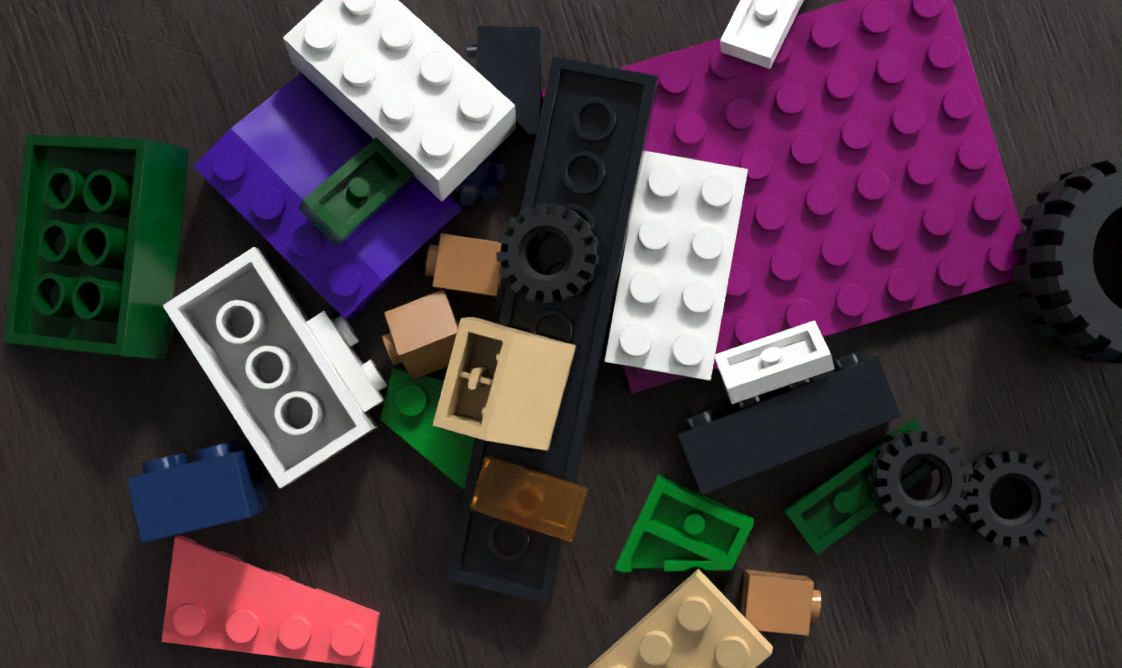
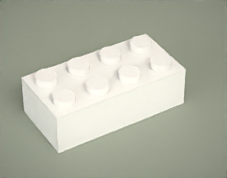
[283,0,516,202]
[163,247,378,488]

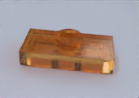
[469,456,589,542]

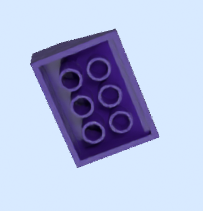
[193,73,464,320]

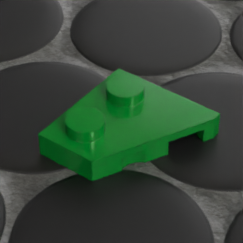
[380,368,475,490]
[615,474,754,572]

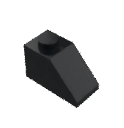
[467,26,542,141]

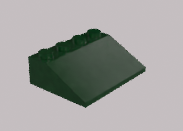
[4,135,189,360]

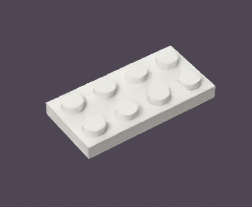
[604,151,748,381]

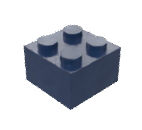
[127,441,268,543]

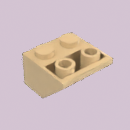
[433,317,576,451]

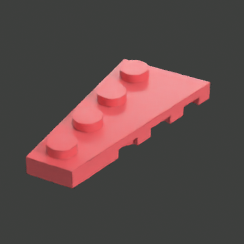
[161,535,380,668]

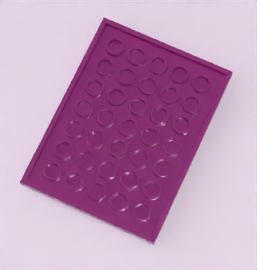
[541,0,1023,394]

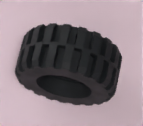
[1012,156,1122,364]

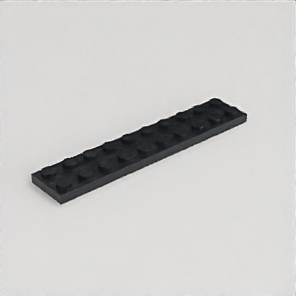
[446,56,660,604]

